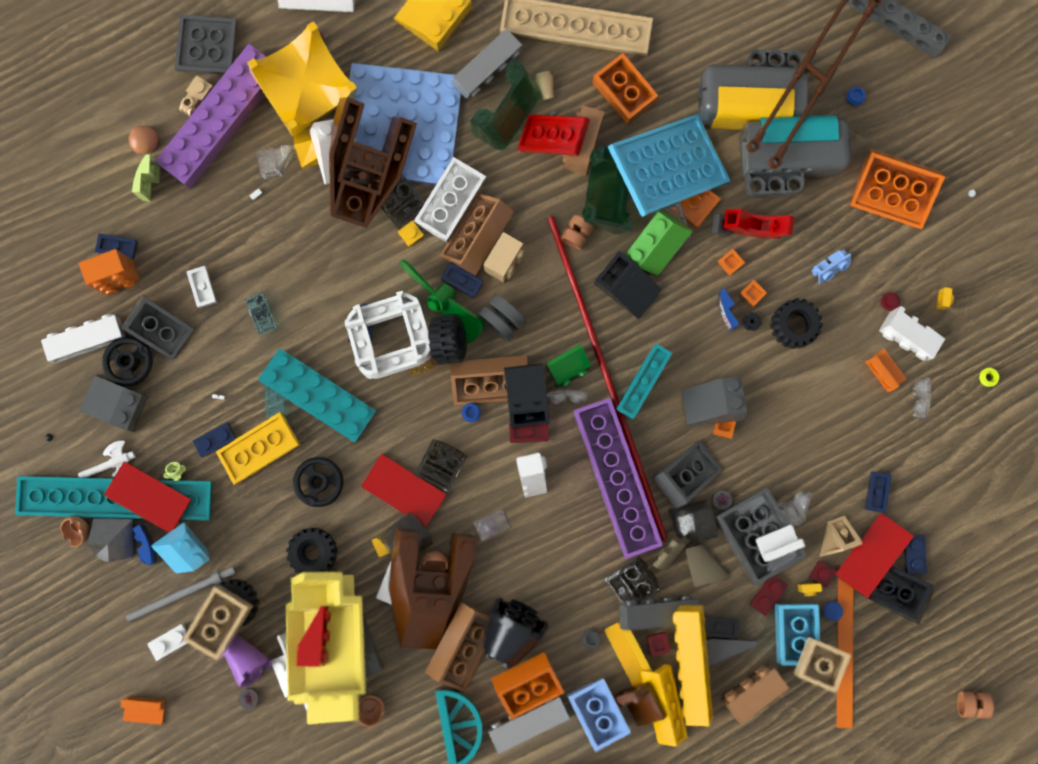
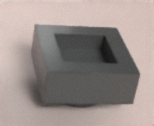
[712,214,731,237]

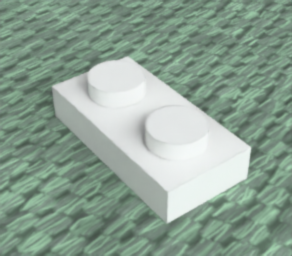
[186,266,217,308]
[147,624,187,661]

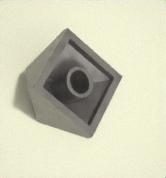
[88,518,135,563]

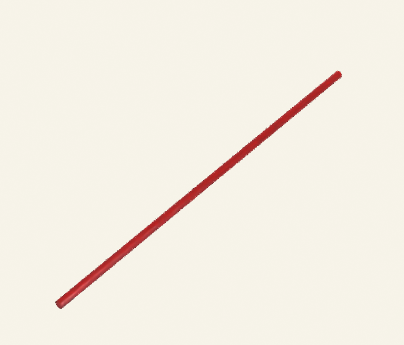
[547,216,668,541]

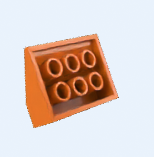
[850,148,945,229]

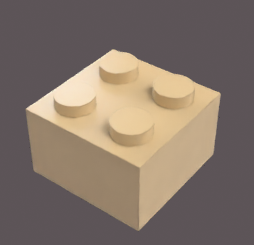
[483,232,524,283]
[793,637,851,693]

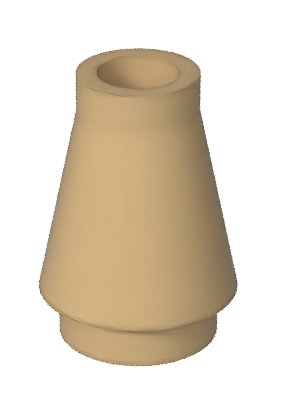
[535,71,554,101]

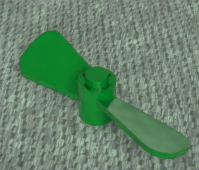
[399,259,485,343]

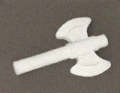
[78,440,136,478]

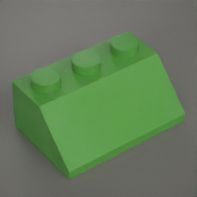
[625,209,693,276]

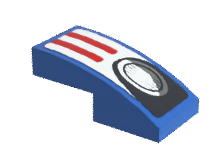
[718,289,739,331]

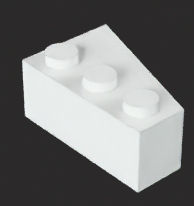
[879,306,945,361]
[516,453,547,498]

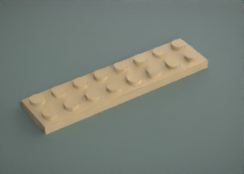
[500,0,653,56]

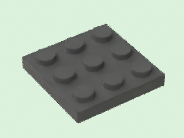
[175,15,238,75]

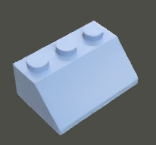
[566,678,631,751]

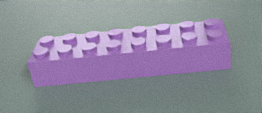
[155,44,266,189]
[573,398,663,559]

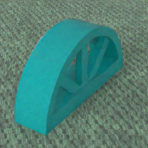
[616,343,672,419]
[435,688,483,764]

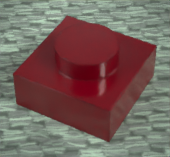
[808,561,836,588]
[646,632,671,657]

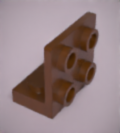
[613,682,666,726]

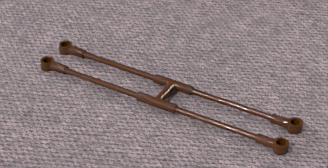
[746,0,882,169]

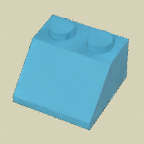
[152,523,210,573]

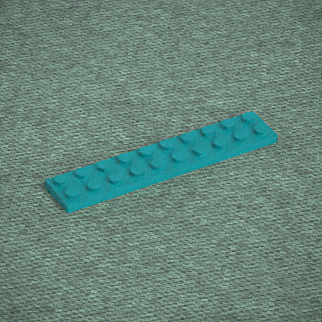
[15,476,213,520]

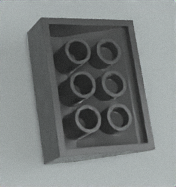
[713,488,807,585]

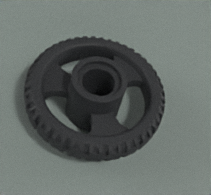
[102,337,153,386]
[293,457,343,507]

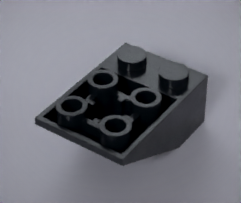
[594,251,662,319]
[504,363,550,428]

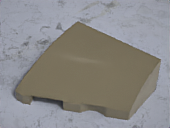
[653,535,690,571]
[684,544,729,587]

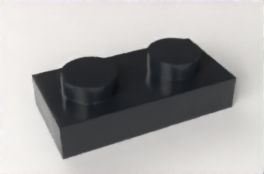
[704,616,739,639]

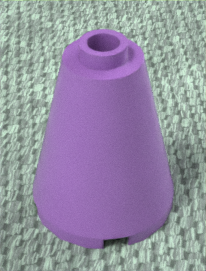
[224,634,272,688]

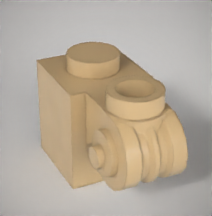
[179,75,214,116]

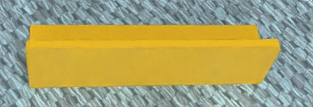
[604,621,652,686]
[641,664,688,747]

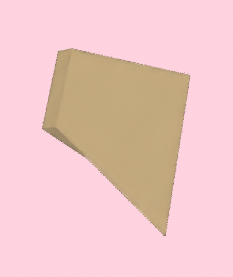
[819,515,862,557]

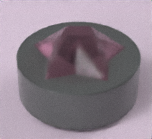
[712,490,732,510]
[238,688,259,709]

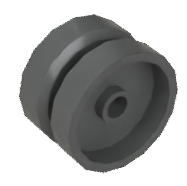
[478,294,527,342]

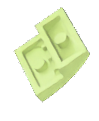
[132,154,160,201]

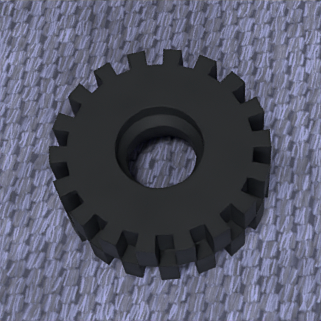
[286,528,338,574]

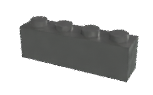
[619,595,699,630]

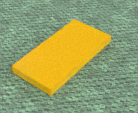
[216,412,300,485]

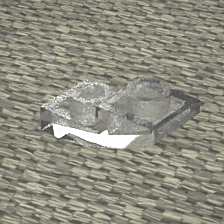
[913,377,931,419]
[547,390,588,406]

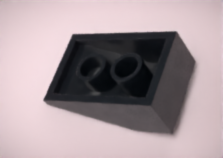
[861,567,935,625]

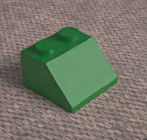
[546,344,591,388]

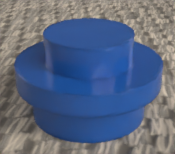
[846,87,866,106]
[462,403,481,422]
[823,601,843,621]

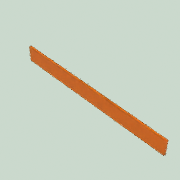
[837,578,853,728]

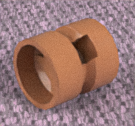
[560,215,594,251]
[957,691,993,719]

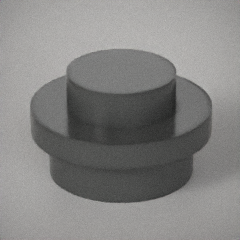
[582,629,601,649]

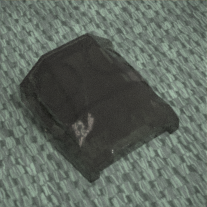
[381,176,425,230]
[414,439,468,493]
[668,499,718,545]
[377,512,433,555]
[604,556,660,605]

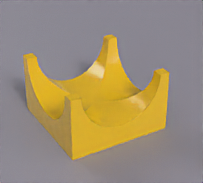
[247,21,357,137]

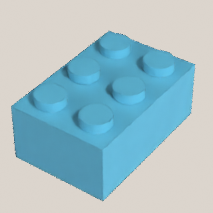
[775,603,820,666]

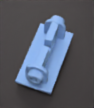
[812,250,851,284]

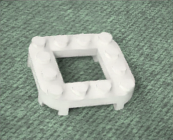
[345,291,432,379]

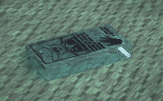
[245,292,277,335]

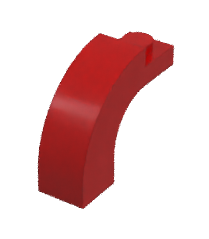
[723,208,795,239]

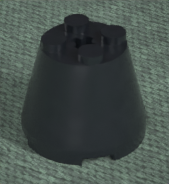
[483,597,548,669]

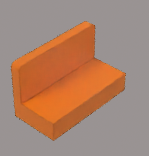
[865,349,906,392]
[120,697,166,725]

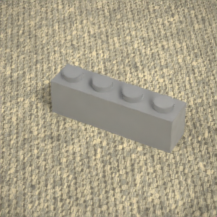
[451,28,522,99]
[488,696,570,754]

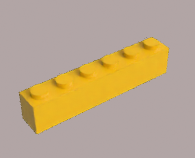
[673,605,713,726]

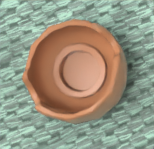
[128,126,159,154]
[60,516,90,547]
[419,551,448,571]
[357,694,385,727]

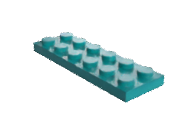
[258,348,376,443]

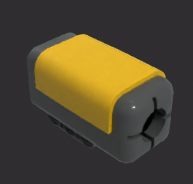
[698,50,808,130]

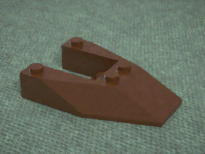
[329,97,417,228]
[388,528,477,649]

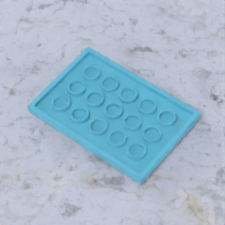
[608,114,730,217]

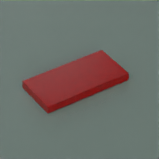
[517,114,590,156]
[361,454,447,527]
[104,461,192,533]
[835,513,914,599]

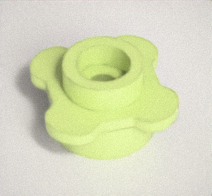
[163,462,186,481]

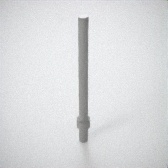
[126,567,236,622]

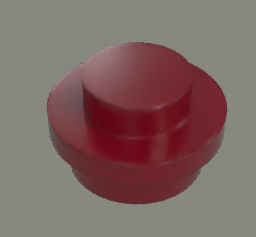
[881,292,900,311]

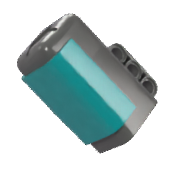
[740,115,852,198]

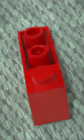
[296,606,331,667]

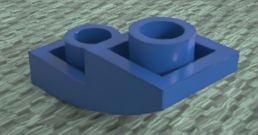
[133,524,157,566]

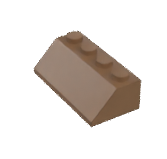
[439,193,514,276]
[450,355,528,406]
[425,602,490,692]

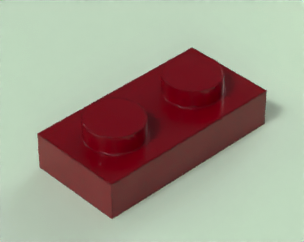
[509,423,549,443]
[749,575,788,616]

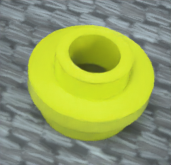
[979,368,999,387]

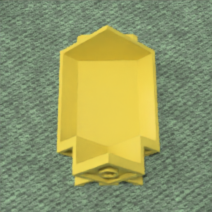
[285,572,366,724]

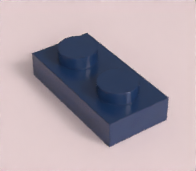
[95,233,138,260]
[441,262,484,298]
[193,423,236,458]
[865,471,892,513]
[904,535,927,574]

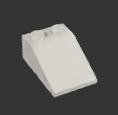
[310,119,357,185]

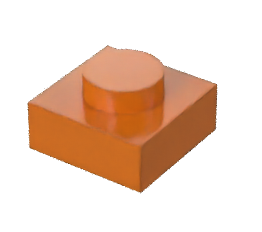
[718,249,745,276]
[740,280,767,307]
[713,421,736,439]

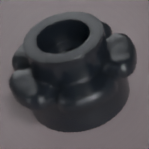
[742,312,761,331]

